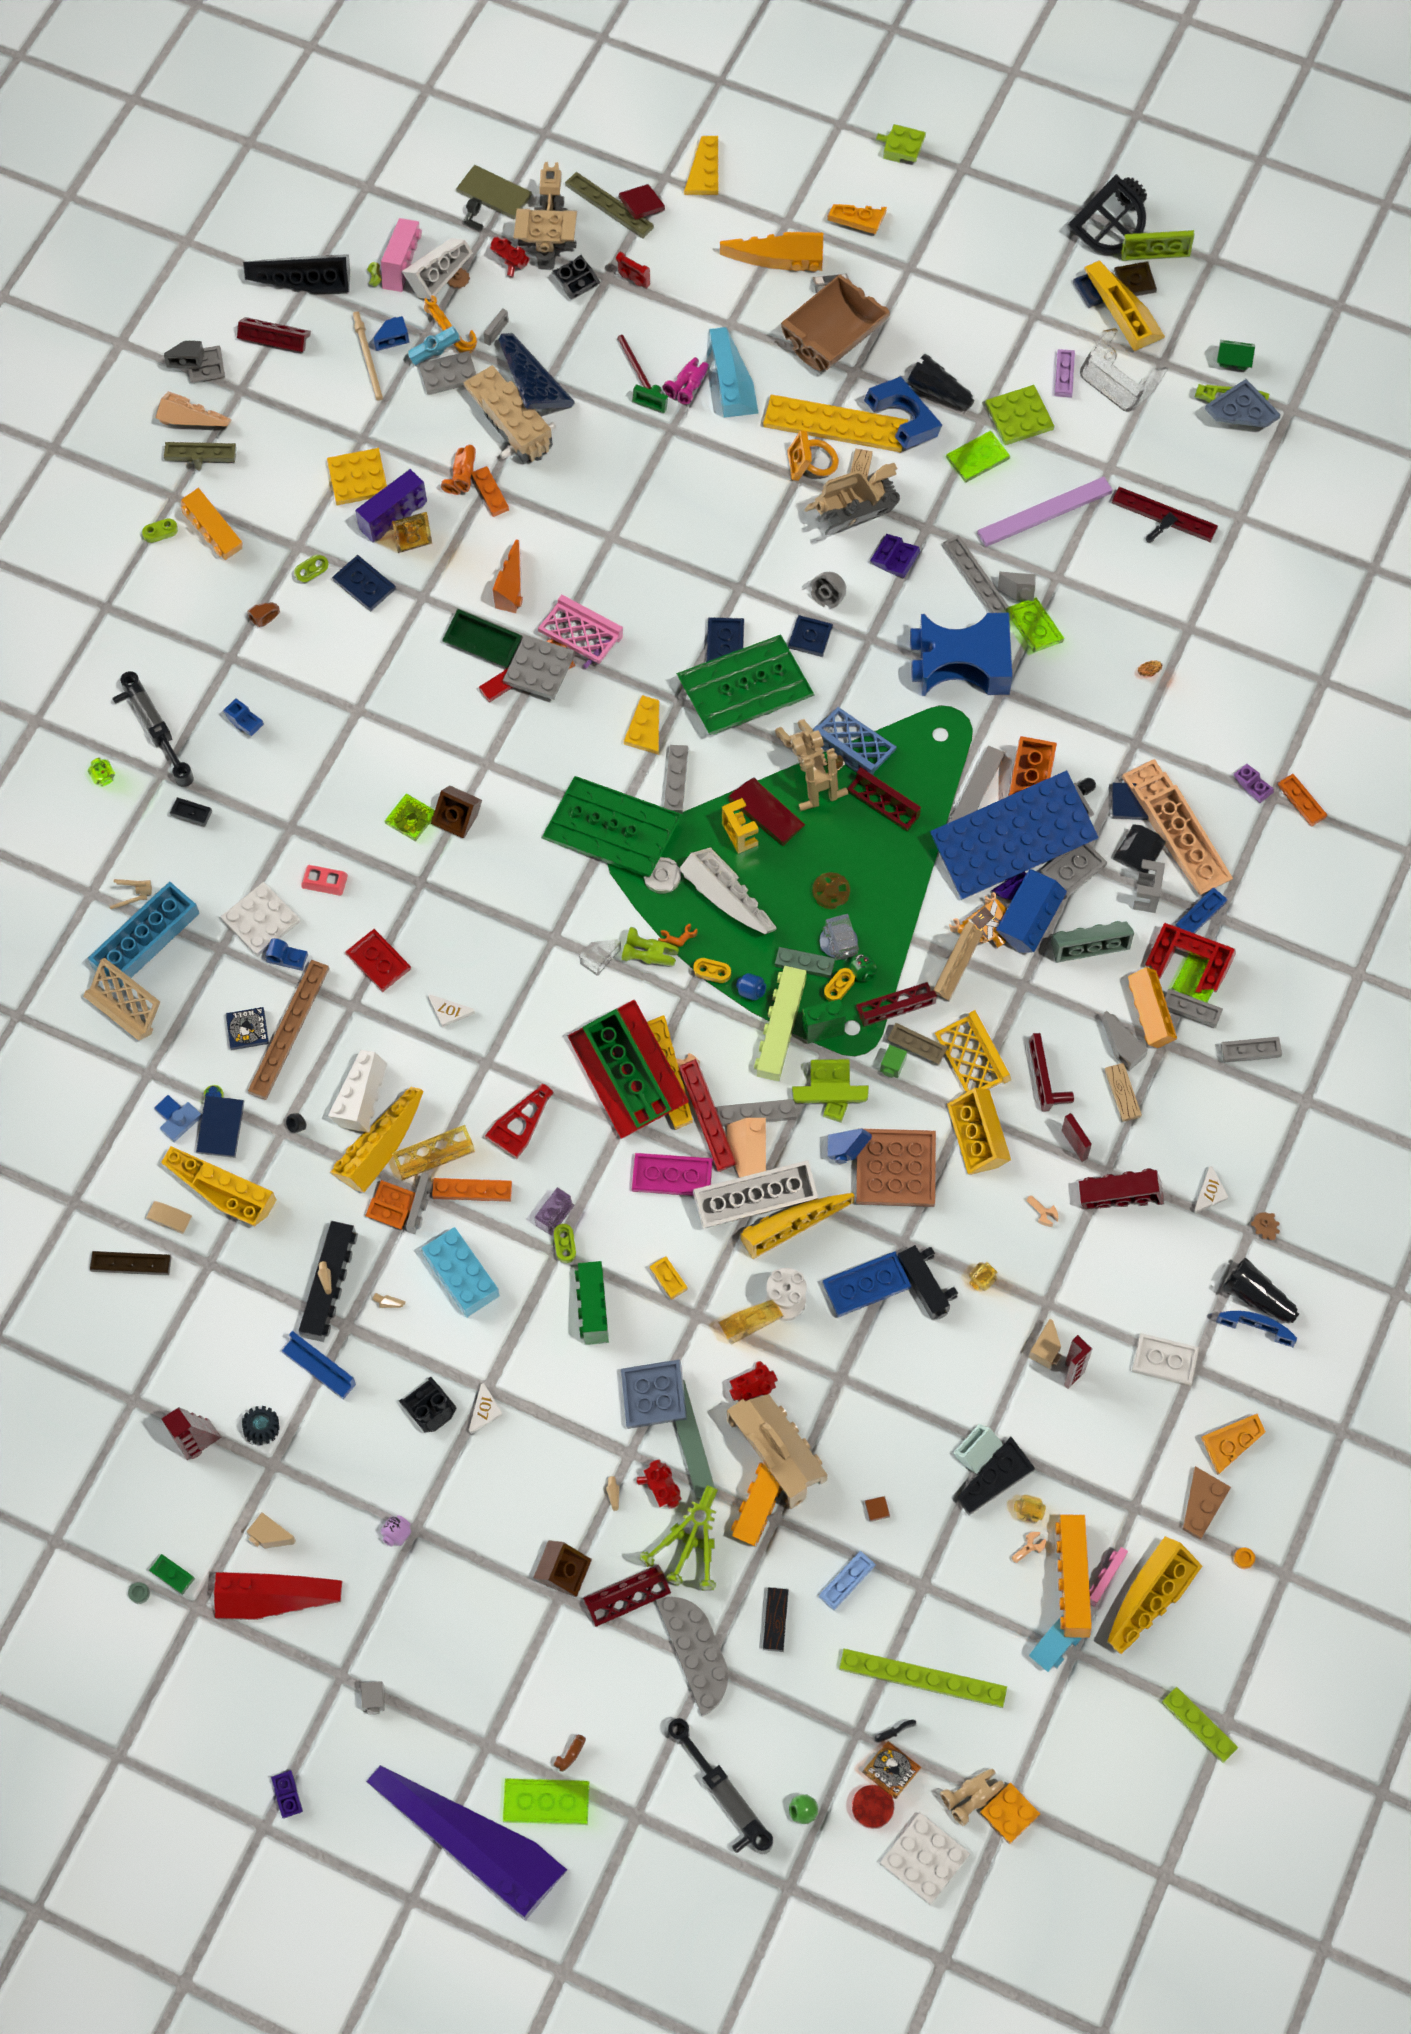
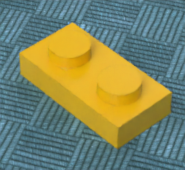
[649,1256,688,1300]

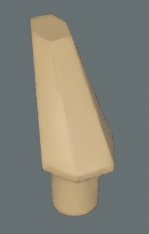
[318,1261,331,1294]
[372,1293,406,1308]
[606,1476,619,1511]

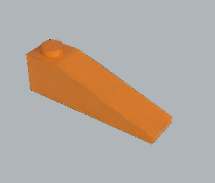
[493,539,523,613]

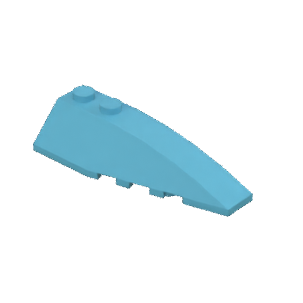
[709,327,758,418]

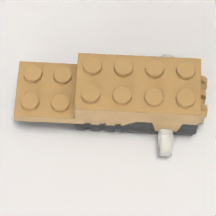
[463,365,556,464]

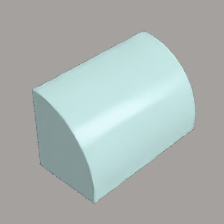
[953,1424,1003,1474]

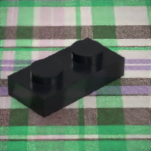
[170,797,212,827]

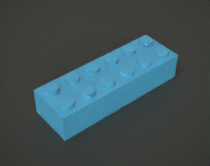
[88,882,200,988]

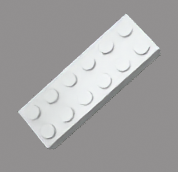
[693,1160,818,1229]

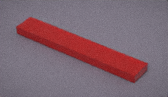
[679,1059,737,1172]

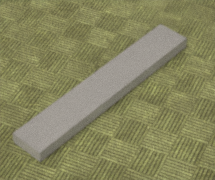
[943,535,1015,621]
[949,745,1005,823]

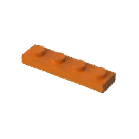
[432,1178,512,1202]

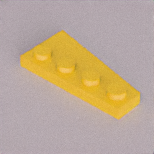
[684,136,718,195]

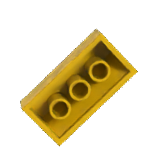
[947,1087,1011,1175]

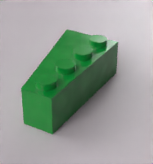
[575,1261,609,1345]

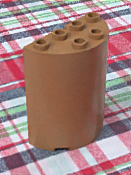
[781,274,890,371]

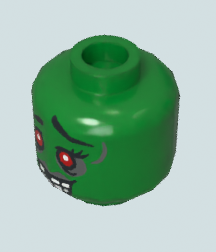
[849,953,877,982]

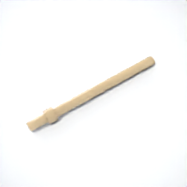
[353,311,383,401]

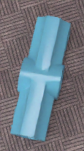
[408,326,460,365]

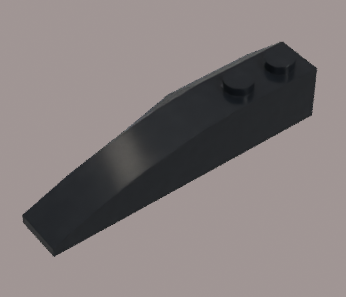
[243,254,350,294]

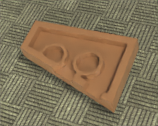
[1183,1466,1231,1540]

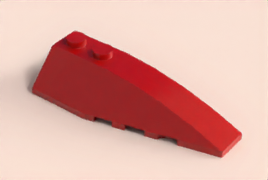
[214,1572,342,1620]

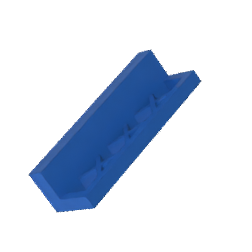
[281,1331,356,1400]

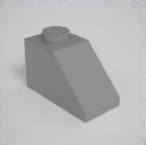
[998,572,1036,601]

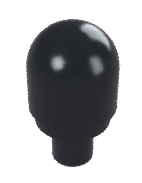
[1077,777,1096,796]

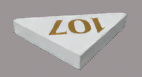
[428,995,475,1027]
[1194,1166,1228,1213]
[469,1383,503,1434]

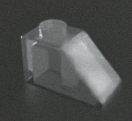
[579,939,621,976]

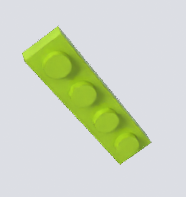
[1161,1687,1239,1763]

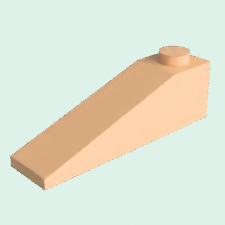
[156,391,232,426]
[727,1118,766,1178]

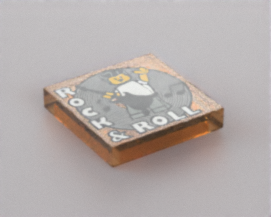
[862,1741,921,1799]

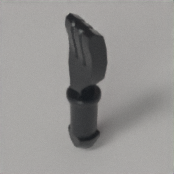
[1146,512,1178,543]
[875,1719,916,1743]

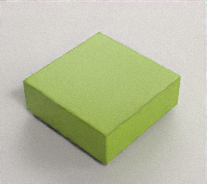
[823,1103,848,1123]

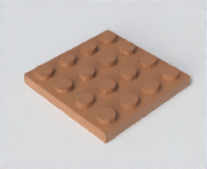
[856,1128,936,1207]

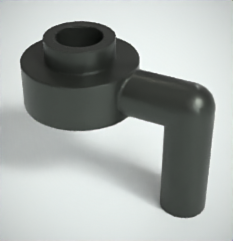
[463,197,483,231]

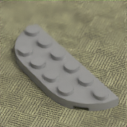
[656,1597,728,1717]

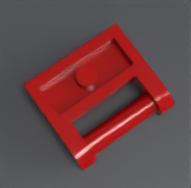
[616,251,651,289]

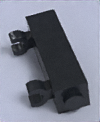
[898,1245,958,1320]

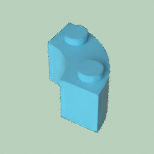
[1029,1615,1082,1672]

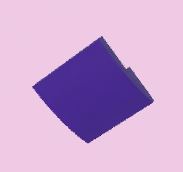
[870,534,920,578]

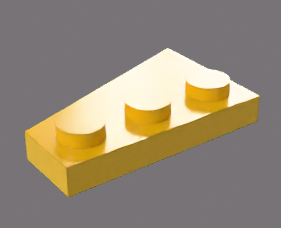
[624,695,659,755]

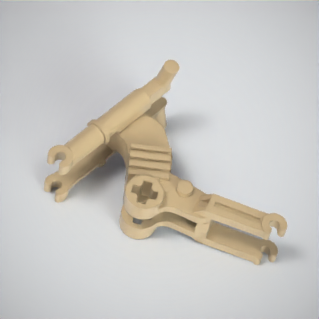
[775,719,848,811]

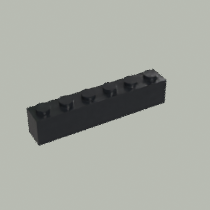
[298,1221,358,1342]

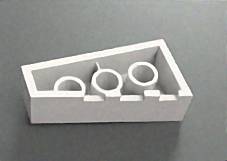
[402,238,473,300]
[328,1050,387,1133]

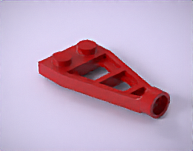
[485,1084,554,1159]

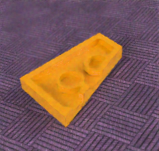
[827,204,887,234]
[1201,1414,1266,1475]

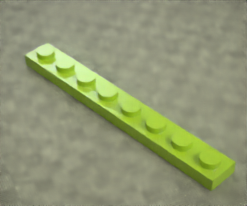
[839,1648,1007,1708]

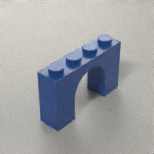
[864,377,942,449]

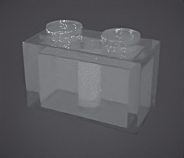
[823,914,859,960]

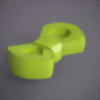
[367,262,382,287]

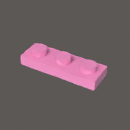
[1089,1547,1128,1607]

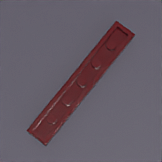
[1111,487,1218,543]

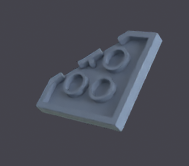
[1205,379,1281,428]

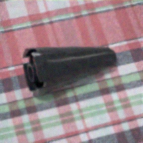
[906,353,975,409]
[1222,1258,1299,1323]

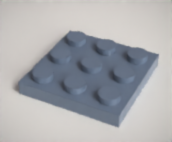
[621,1359,687,1429]

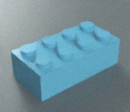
[422,1227,500,1318]

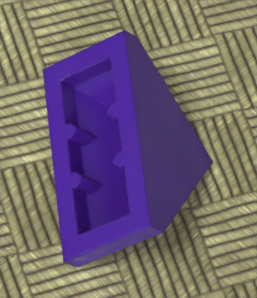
[992,872,1027,900]

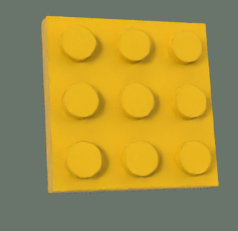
[327,448,387,506]

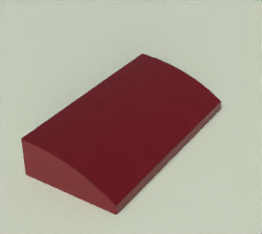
[729,777,805,846]

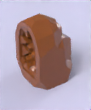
[247,602,280,627]

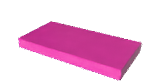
[632,1153,713,1196]

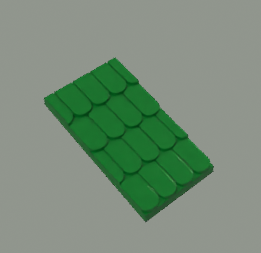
[676,634,815,735]
[541,776,682,877]

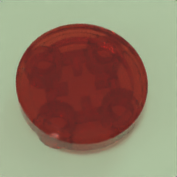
[852,1785,894,1829]

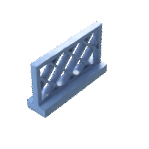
[813,707,897,775]

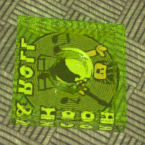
[385,793,435,842]

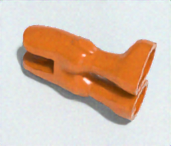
[441,445,476,495]

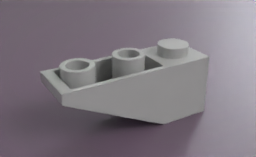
[1102,1010,1148,1071]

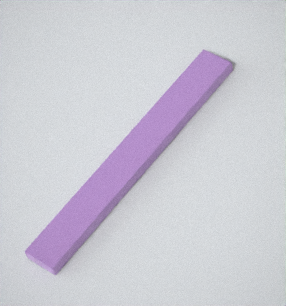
[977,477,1113,547]

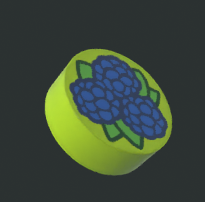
[204,1085,224,1098]

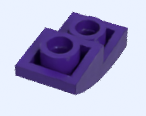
[271,1770,303,1819]

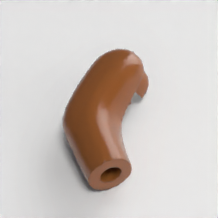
[554,1735,586,1772]

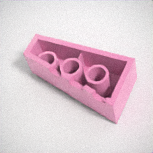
[381,218,422,292]

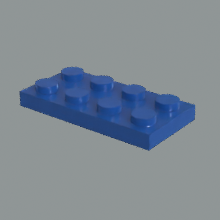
[822,1251,911,1318]

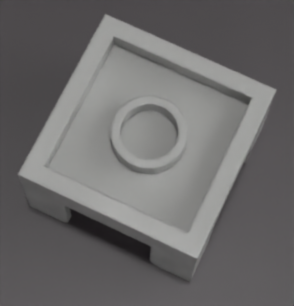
[1133,859,1165,913]

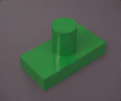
[632,384,668,413]

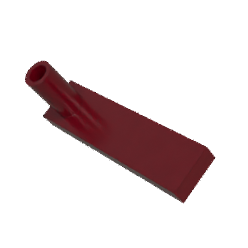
[1029,1033,1074,1112]

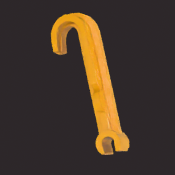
[424,295,477,353]

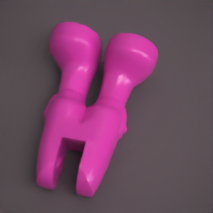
[662,357,709,404]

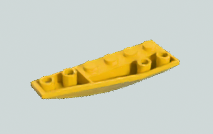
[1084,260,1165,351]
[330,1087,424,1192]
[161,1146,277,1227]

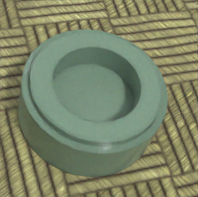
[128,1582,150,1604]

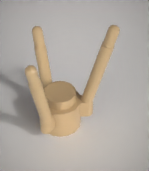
[110,879,152,909]

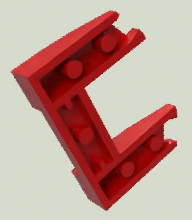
[1145,922,1236,994]

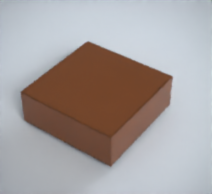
[865,1496,890,1522]

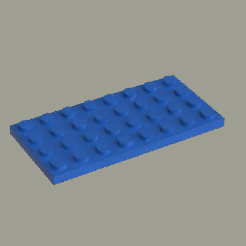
[930,770,1099,900]

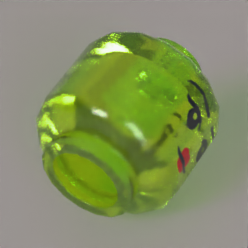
[87,758,115,786]

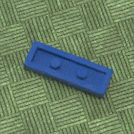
[1175,887,1228,934]

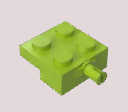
[876,124,926,163]

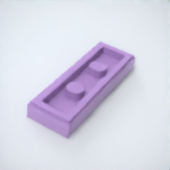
[1054,349,1075,398]

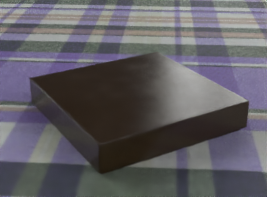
[1114,261,1157,296]

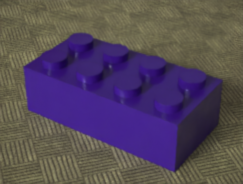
[355,469,427,543]

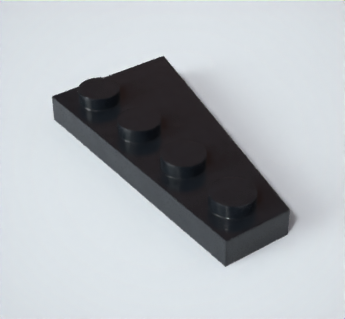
[957,1436,1035,1516]

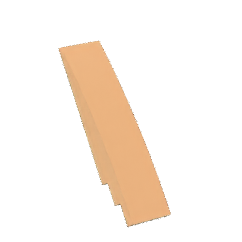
[1122,759,1233,896]

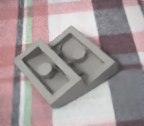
[188,345,226,383]

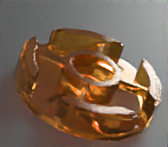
[812,872,850,909]

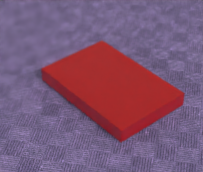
[345,929,411,993]

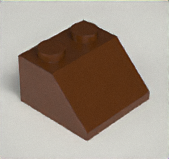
[431,785,482,838]
[533,1540,592,1597]

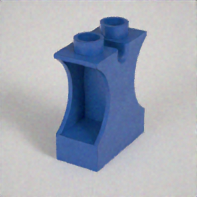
[910,613,1012,696]

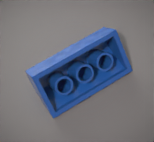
[996,869,1067,953]

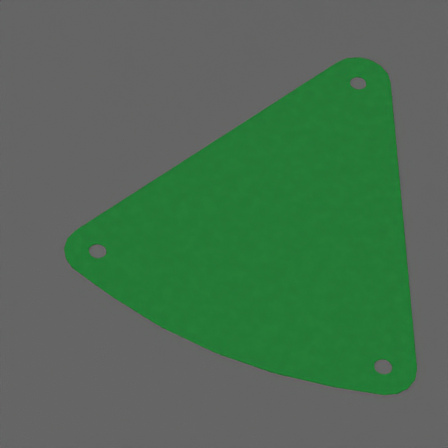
[607,705,973,1057]

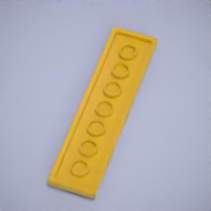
[763,394,908,453]

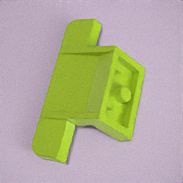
[792,1059,869,1103]

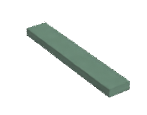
[675,1380,717,1500]

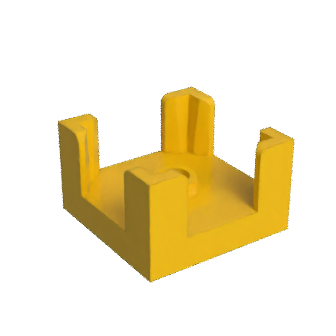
[722,798,759,854]

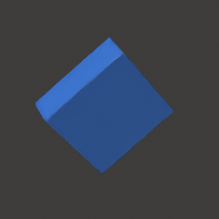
[154,1095,182,1120]

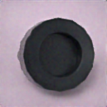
[286,1113,307,1133]

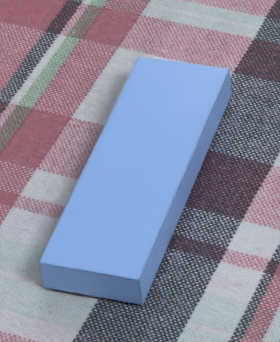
[819,1551,876,1611]

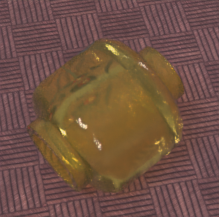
[968,1261,998,1291]
[1014,1495,1046,1524]

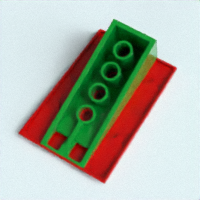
[568,999,689,1139]

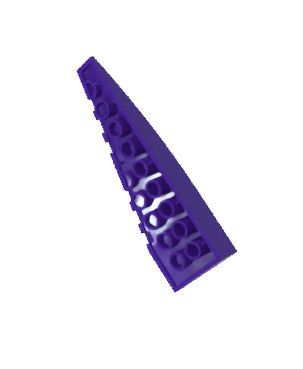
[366,1765,567,1921]

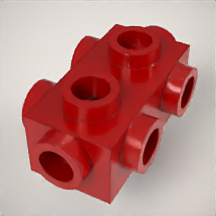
[490,237,530,277]
[729,1361,778,1402]
[637,1459,682,1509]

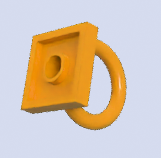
[787,430,839,481]

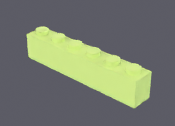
[754,966,807,1081]

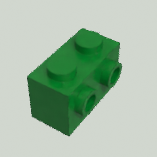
[1216,339,1255,370]

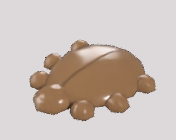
[1251,1212,1280,1240]

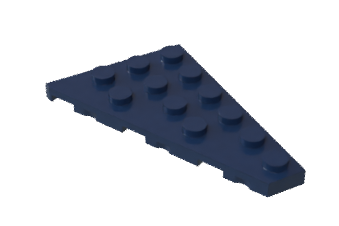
[498,333,575,409]

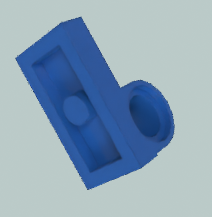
[265,938,308,971]

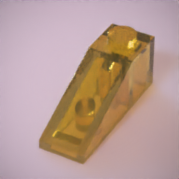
[719,1300,784,1345]

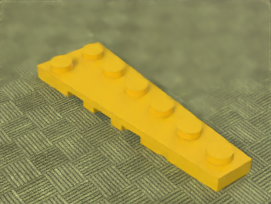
[647,1015,693,1130]

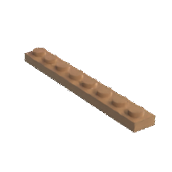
[248,960,330,1100]

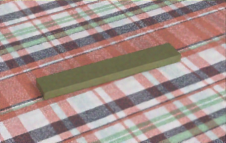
[565,172,654,239]

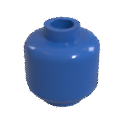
[736,973,766,1000]

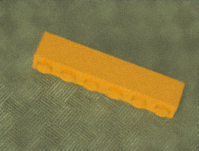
[1055,1514,1092,1638]

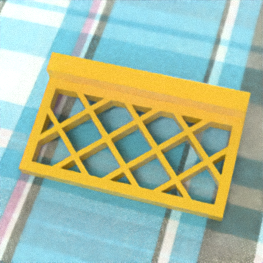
[935,1010,1011,1092]

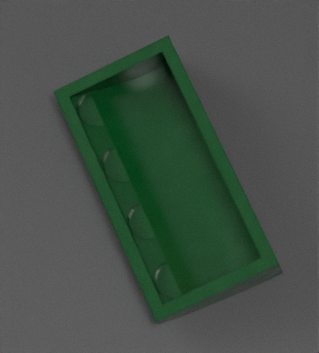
[442,609,523,668]

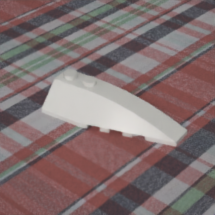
[679,848,777,934]

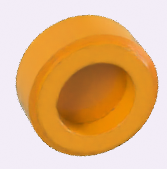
[1234,1547,1255,1569]

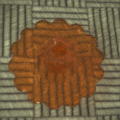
[1137,660,1163,676]

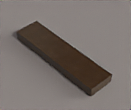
[90,1251,172,1276]

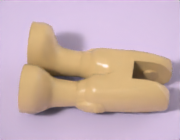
[940,1768,1004,1826]

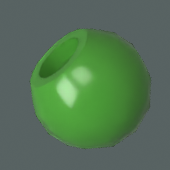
[789,1794,818,1824]

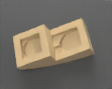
[146,1201,192,1234]

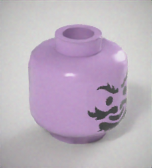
[381,1515,411,1547]

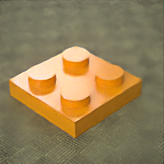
[980,1782,1040,1845]

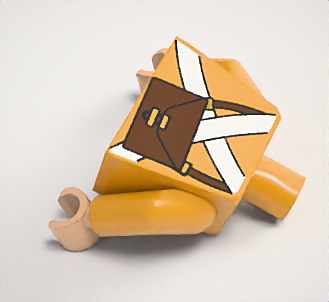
[949,892,1007,948]

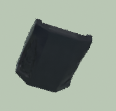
[551,255,600,300]
[1113,824,1166,873]
[399,1377,457,1433]

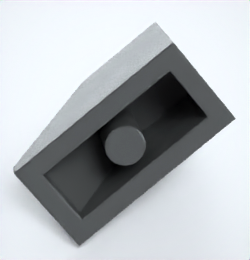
[164,340,205,369]

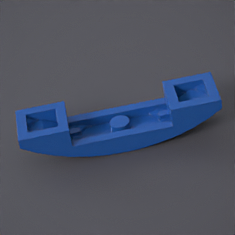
[1216,1311,1297,1348]

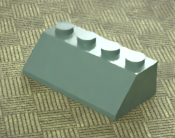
[1051,921,1134,963]

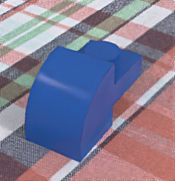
[223,698,264,736]

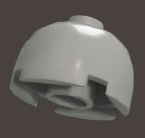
[810,571,847,609]

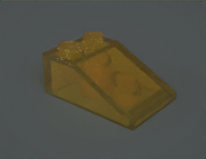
[390,512,432,553]

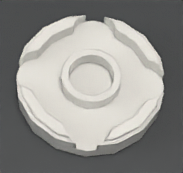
[644,857,681,894]

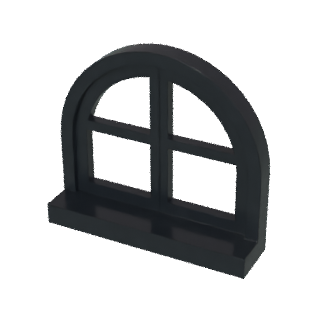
[1067,174,1146,255]

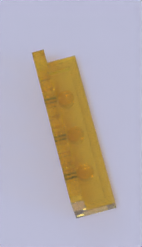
[392,1125,475,1181]

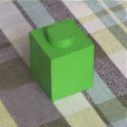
[880,1044,907,1078]

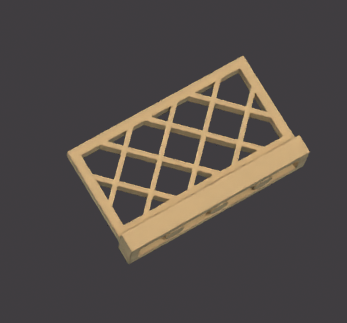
[933,921,983,1001]
[83,958,160,1041]

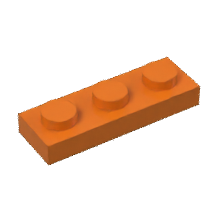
[471,466,509,517]

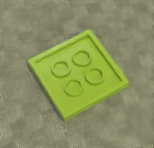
[985,385,1054,445]

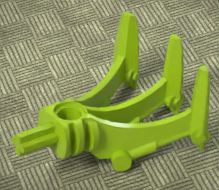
[639,1485,718,1591]

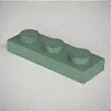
[775,947,835,979]

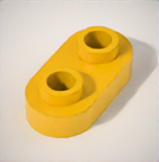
[694,958,731,983]
[824,968,855,1002]

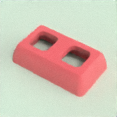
[301,865,348,896]

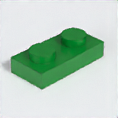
[149,1554,195,1595]

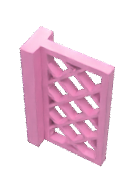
[538,594,623,664]

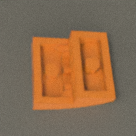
[365,1180,416,1230]

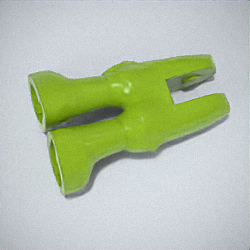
[621,927,679,966]

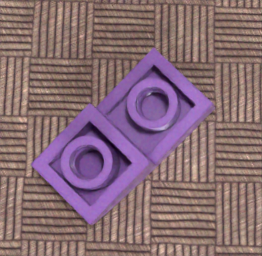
[1234,764,1274,803]

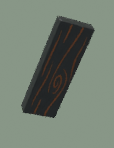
[763,1587,789,1652]

